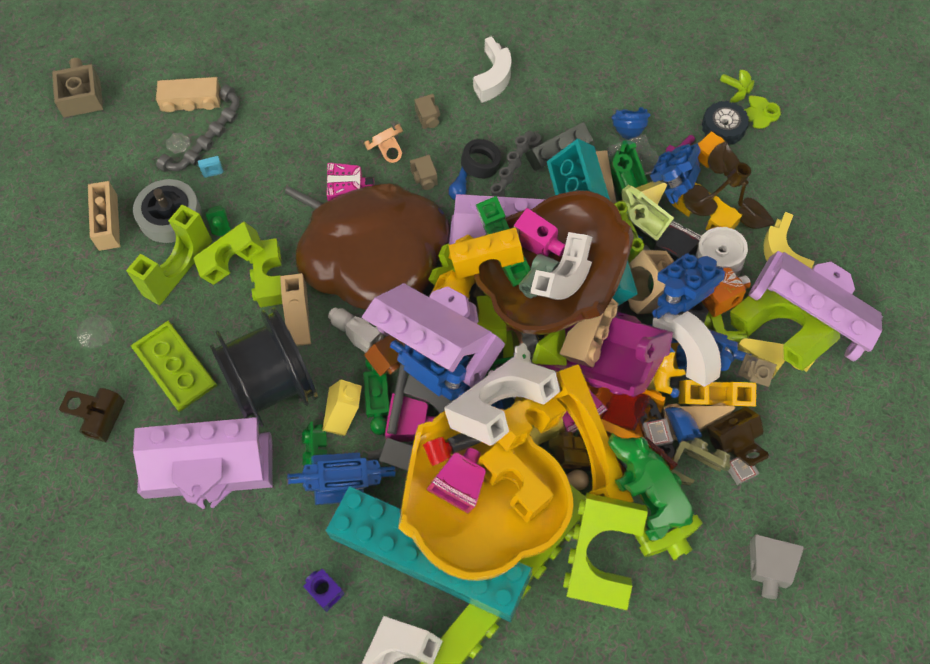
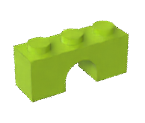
[193,221,264,285]
[249,238,283,308]

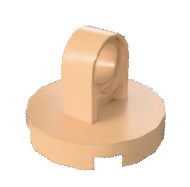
[364,124,403,163]

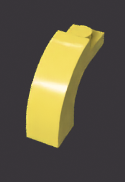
[763,212,815,269]

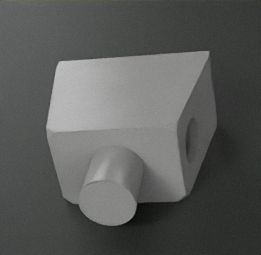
[750,535,804,599]

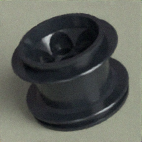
[210,307,318,427]

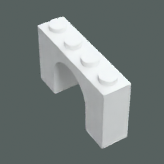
[444,357,560,446]
[362,616,443,664]

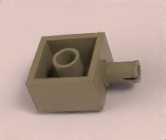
[52,58,103,117]

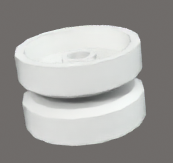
[696,227,748,277]

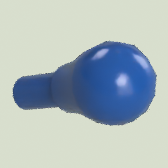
[448,167,468,200]

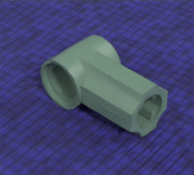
[519,254,560,299]

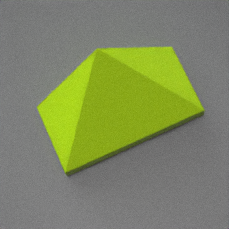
[532,329,567,365]

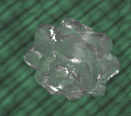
[166,133,190,154]

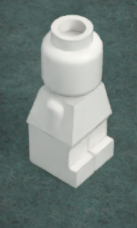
[328,307,383,353]

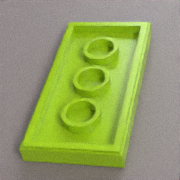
[130,321,218,412]

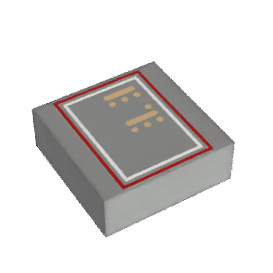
[642,418,673,448]
[728,455,759,485]

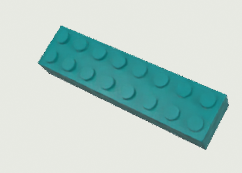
[547,138,638,306]
[325,486,532,622]

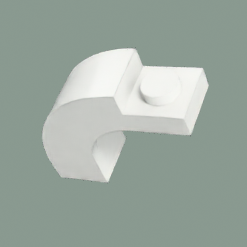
[473,36,511,103]
[530,232,592,300]
[652,311,721,387]

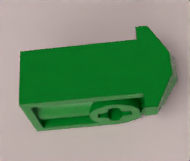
[610,140,648,200]

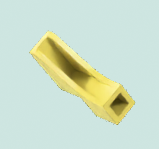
[738,338,814,378]

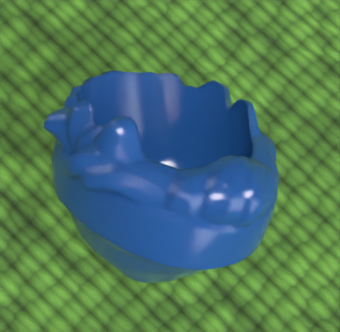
[612,107,650,140]

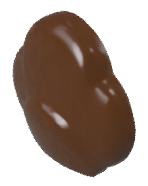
[295,184,450,309]
[474,191,634,335]

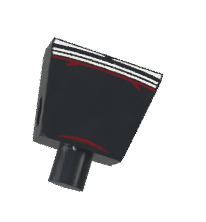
[654,221,702,262]

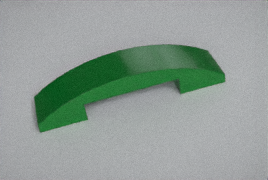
[476,196,531,287]

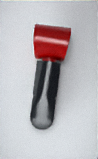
[423,433,482,466]

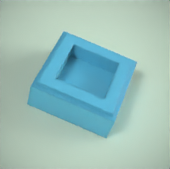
[198,156,224,178]

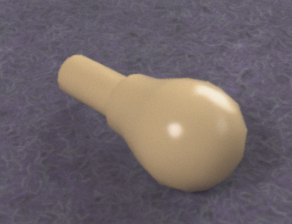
[566,469,589,491]

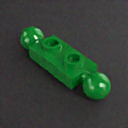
[363,358,390,435]

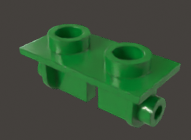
[302,422,327,466]

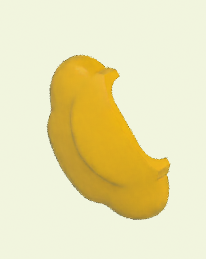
[399,406,573,581]

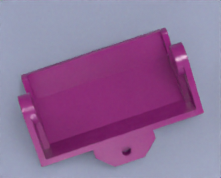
[535,312,673,397]

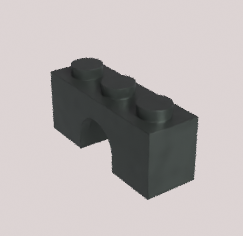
[525,122,593,171]

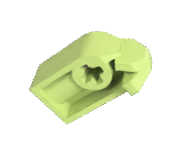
[622,185,674,241]

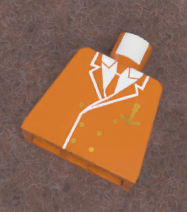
[702,267,751,317]

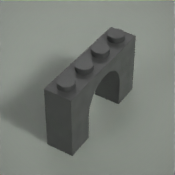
[379,375,454,470]

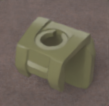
[670,438,731,486]

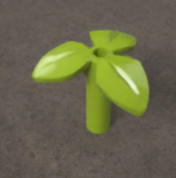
[720,70,754,103]

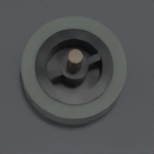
[133,179,202,243]

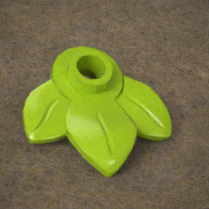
[744,96,781,129]

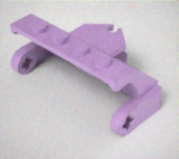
[133,418,273,509]

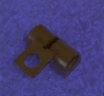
[59,388,125,443]
[707,406,769,466]

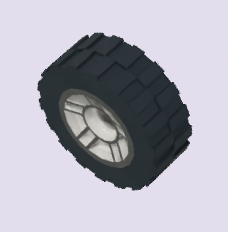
[702,101,749,145]

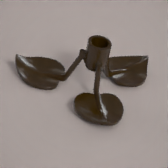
[683,141,775,229]

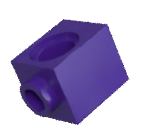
[303,569,345,612]

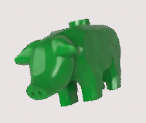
[608,433,694,541]

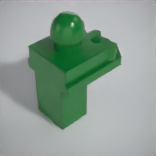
[205,205,231,236]

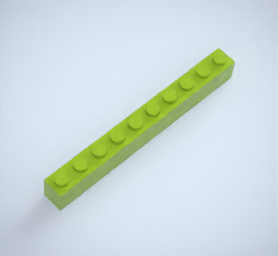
[420,485,586,664]

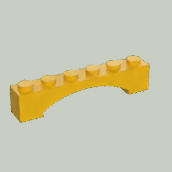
[554,364,634,502]

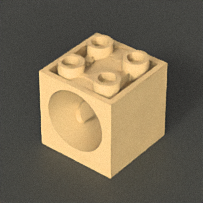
[628,250,674,314]

